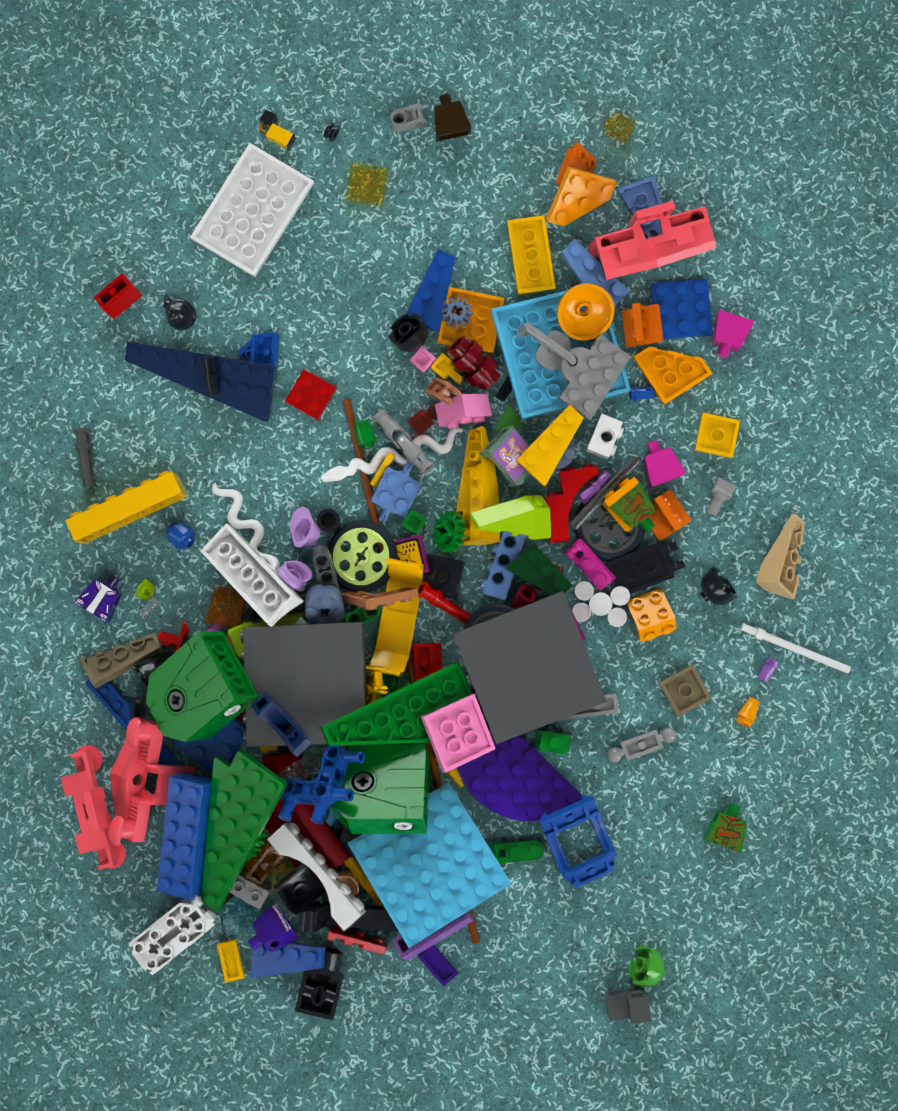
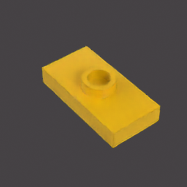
[217,938,245,983]

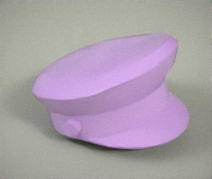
[277,560,312,591]

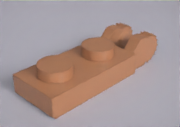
[424,377,461,406]

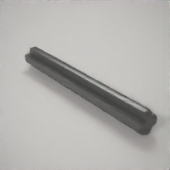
[569,456,640,530]

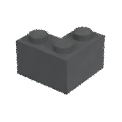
[605,986,651,1023]

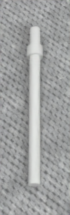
[740,623,851,674]

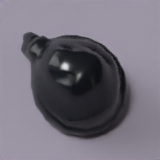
[163,295,196,330]

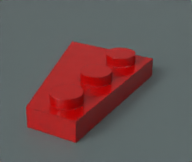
[327,926,388,955]

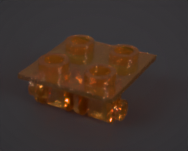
[204,587,246,629]

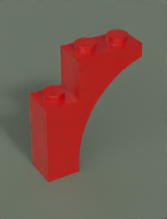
[544,464,599,544]

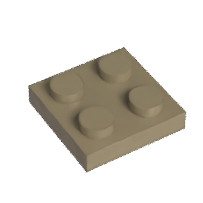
[659,664,712,717]

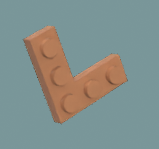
[341,587,418,610]

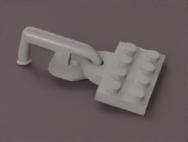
[516,323,631,420]

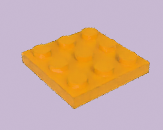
[438,287,505,354]

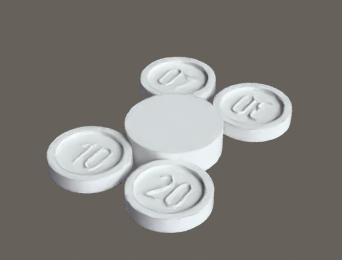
[572,581,630,627]

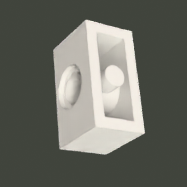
[586,414,624,460]

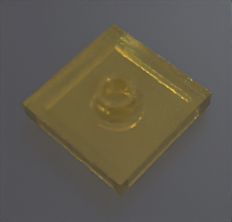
[346,163,389,206]

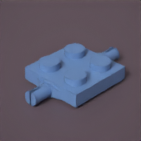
[370,462,422,523]

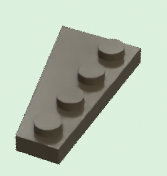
[79,633,164,689]

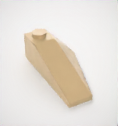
[756,514,804,599]

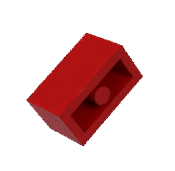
[94,273,143,319]

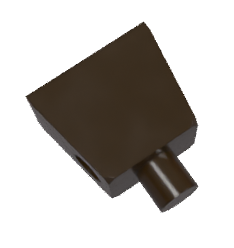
[434,94,471,142]

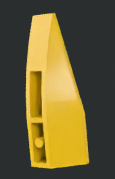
[457,426,500,545]

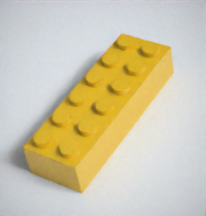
[65,471,188,544]

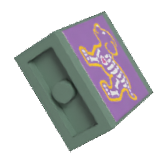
[479,426,529,487]

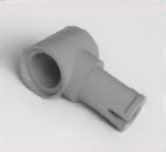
[706,477,736,517]

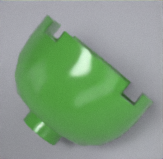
[628,945,665,987]

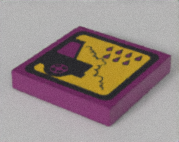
[394,534,430,574]

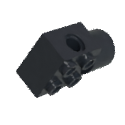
[295,946,344,1020]

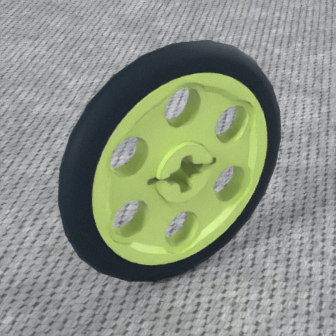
[328,520,398,592]

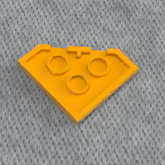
[546,166,617,226]
[633,346,713,405]

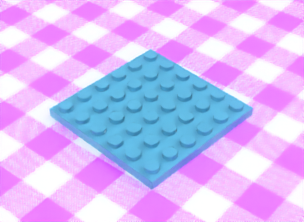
[490,290,631,420]
[348,782,511,948]

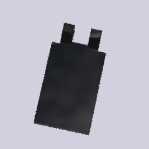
[606,541,685,594]

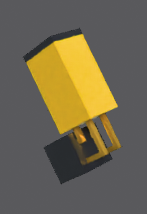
[258,109,296,150]

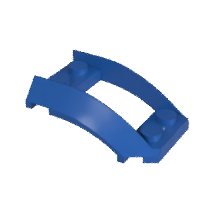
[540,795,617,888]

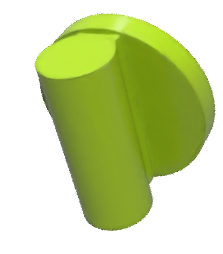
[134,578,155,600]

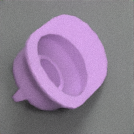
[289,507,321,548]

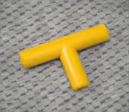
[370,452,395,487]

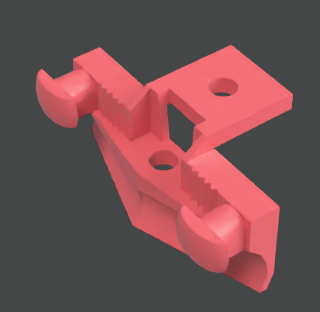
[589,201,716,280]
[108,717,195,845]

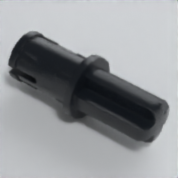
[203,357,220,395]

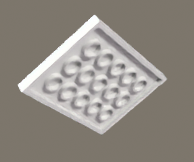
[190,143,314,277]

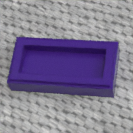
[418,945,458,987]

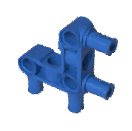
[278,745,365,824]

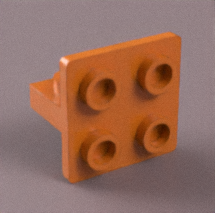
[556,142,597,186]
[622,303,664,348]
[649,490,691,541]

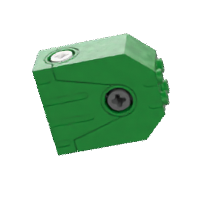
[146,632,259,742]
[329,744,430,834]

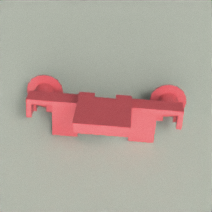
[60,745,126,870]

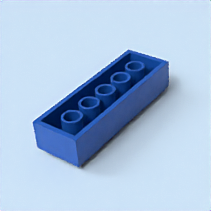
[157,772,212,901]

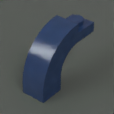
[251,692,311,757]

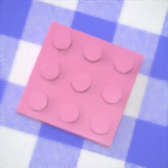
[421,694,496,773]

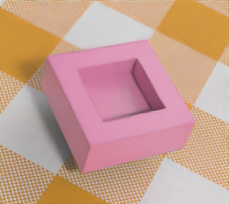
[410,347,436,374]

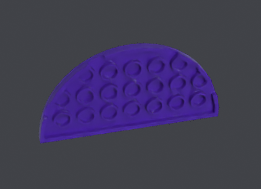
[457,689,582,822]

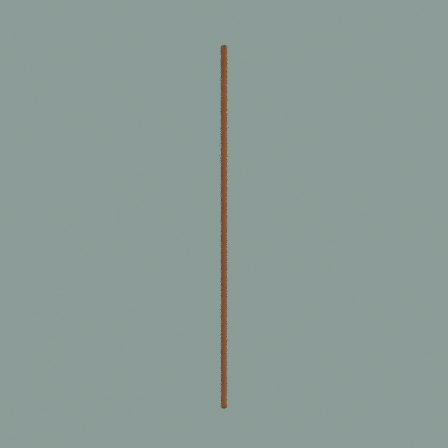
[343,399,480,944]

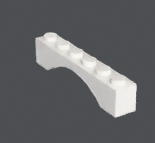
[267,822,366,931]

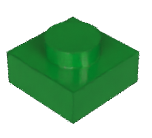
[400,509,427,536]

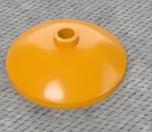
[557,283,614,341]

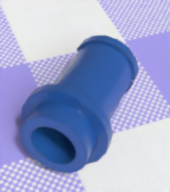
[629,386,654,401]

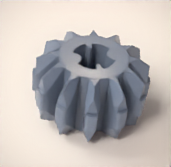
[441,296,473,329]

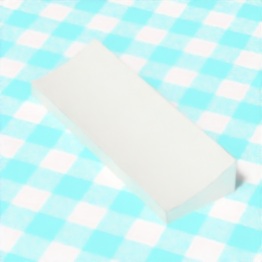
[201,523,304,627]

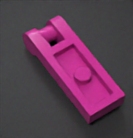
[565,539,616,591]

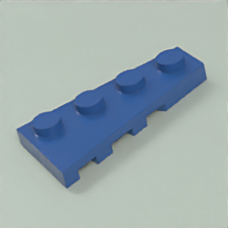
[406,249,455,333]
[250,942,325,978]

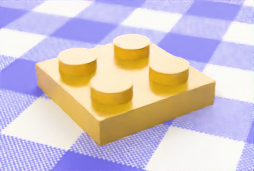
[694,413,740,458]

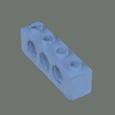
[481,531,526,601]

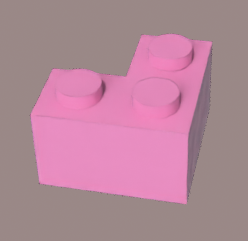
[435,394,492,429]

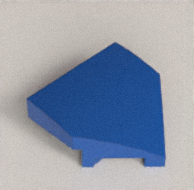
[238,333,279,372]

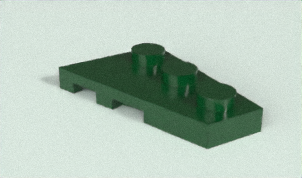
[505,543,573,595]

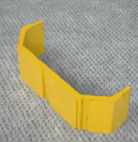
[365,558,424,677]

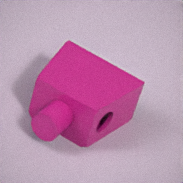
[712,310,754,359]
[643,440,686,488]

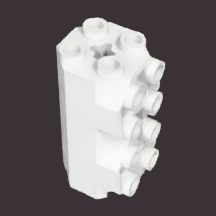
[128,895,219,975]

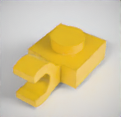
[430,353,464,385]

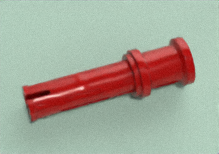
[418,581,471,624]

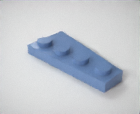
[618,176,662,238]
[561,239,629,307]

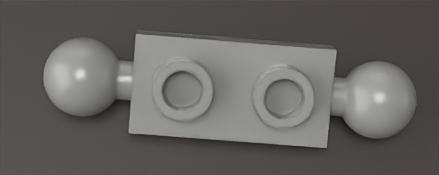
[606,727,676,763]

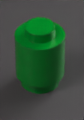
[353,420,377,449]

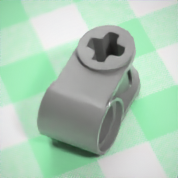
[390,103,427,132]

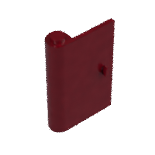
[265,794,351,880]

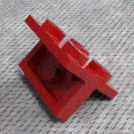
[157,621,190,654]

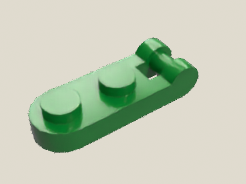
[489,840,544,864]

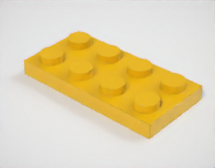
[507,215,556,296]

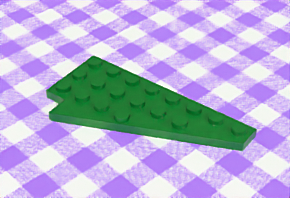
[320,662,472,746]
[201,750,288,913]

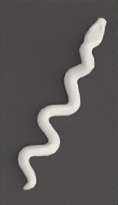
[321,427,463,482]
[212,483,294,590]

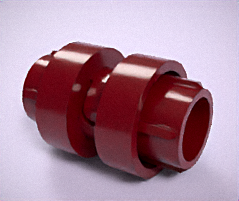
[447,336,500,390]

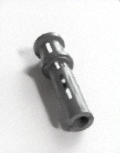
[73,428,95,487]

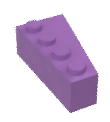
[393,911,474,961]

